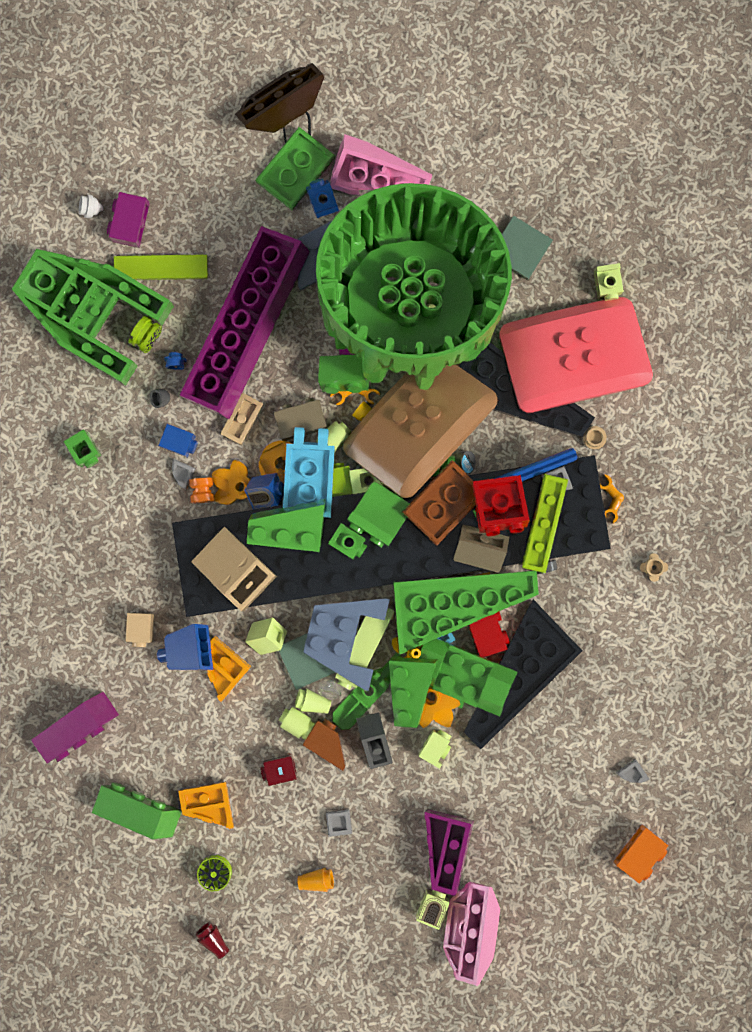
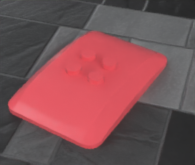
[499,297,653,413]

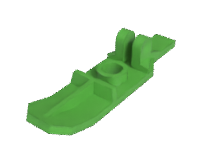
[332,652,403,730]

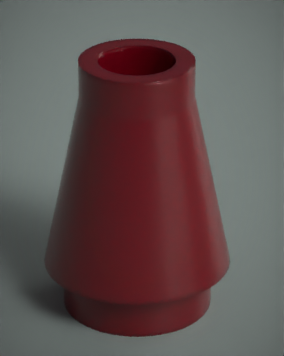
[195,922,229,959]

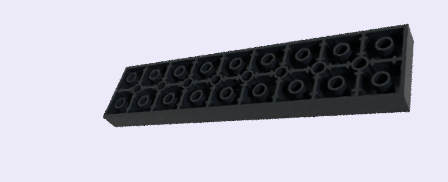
[172,455,611,617]

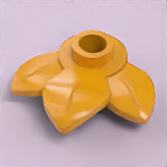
[212,460,251,505]
[420,687,460,728]

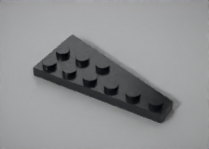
[459,343,595,438]
[463,599,583,750]

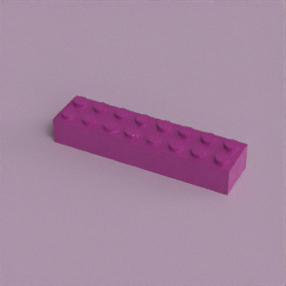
[180,226,310,419]

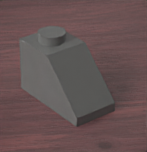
[356,712,393,769]

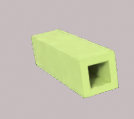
[335,608,395,690]

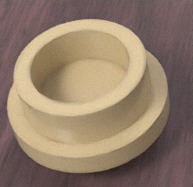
[583,426,607,450]

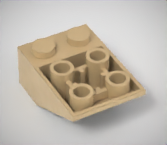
[191,527,277,612]

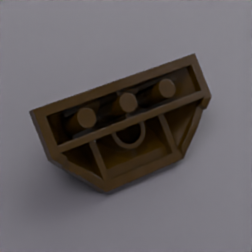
[235,63,324,133]

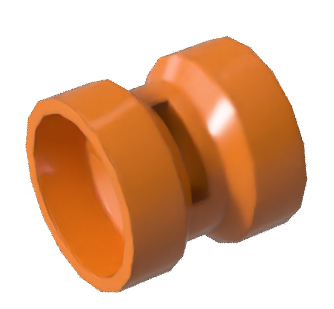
[189,478,215,504]

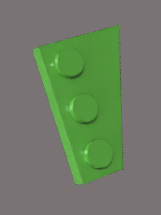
[389,657,438,728]

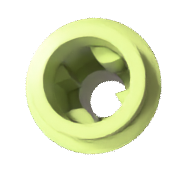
[295,688,331,714]

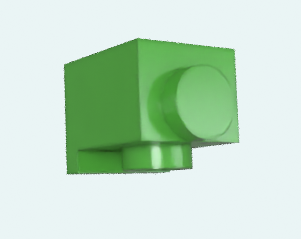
[63,429,101,468]
[328,523,367,560]

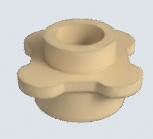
[640,553,668,582]

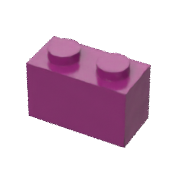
[107,192,150,248]

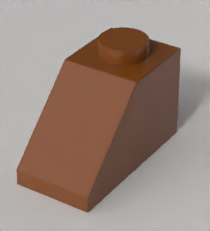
[303,718,346,771]

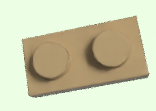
[220,393,264,446]

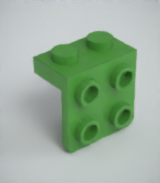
[347,482,410,548]

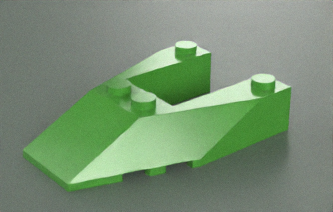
[12,249,174,386]

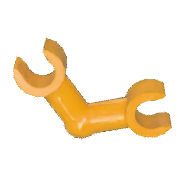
[330,389,380,406]
[600,474,624,524]

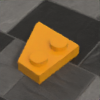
[207,636,252,702]
[178,781,234,829]

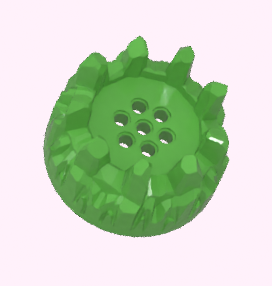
[316,183,512,390]

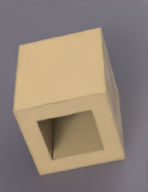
[126,613,154,647]

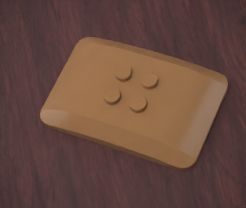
[343,365,498,498]

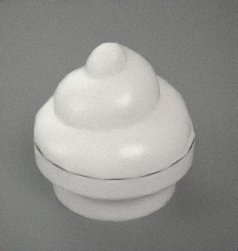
[78,194,103,218]

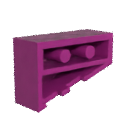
[31,692,119,764]
[424,809,474,896]

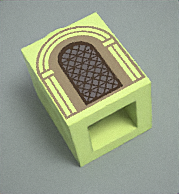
[416,889,450,930]

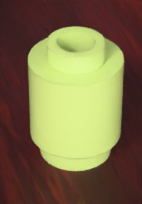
[316,421,351,452]
[278,707,315,740]

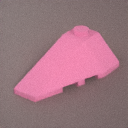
[330,134,432,195]

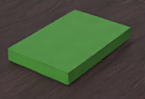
[255,127,335,210]

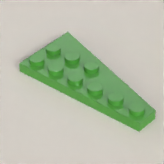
[393,571,539,655]

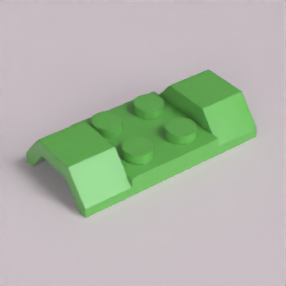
[419,638,517,716]

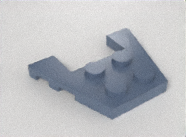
[303,599,390,691]

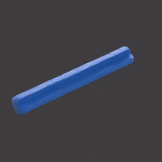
[494,448,578,481]

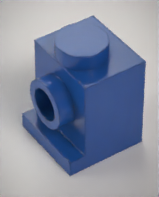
[306,179,339,218]

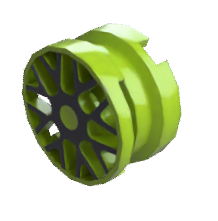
[128,316,162,354]
[197,855,232,891]

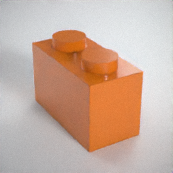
[613,825,669,884]

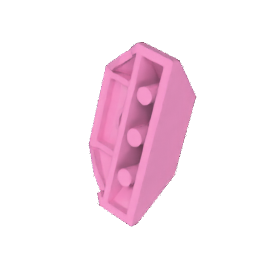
[443,882,500,986]

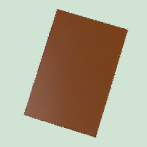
[402,460,476,546]

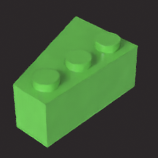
[246,499,326,552]
[92,782,182,839]

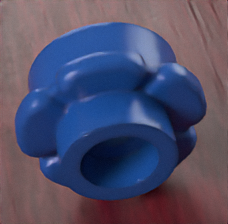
[164,352,187,370]

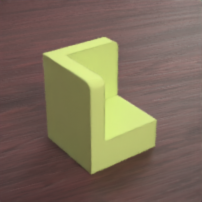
[245,617,287,655]

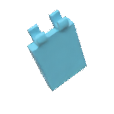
[283,427,335,518]

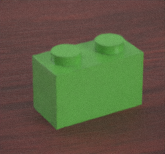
[318,355,369,394]

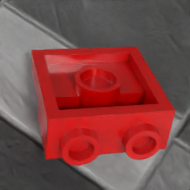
[472,475,529,536]

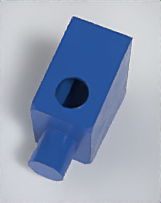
[157,624,213,670]

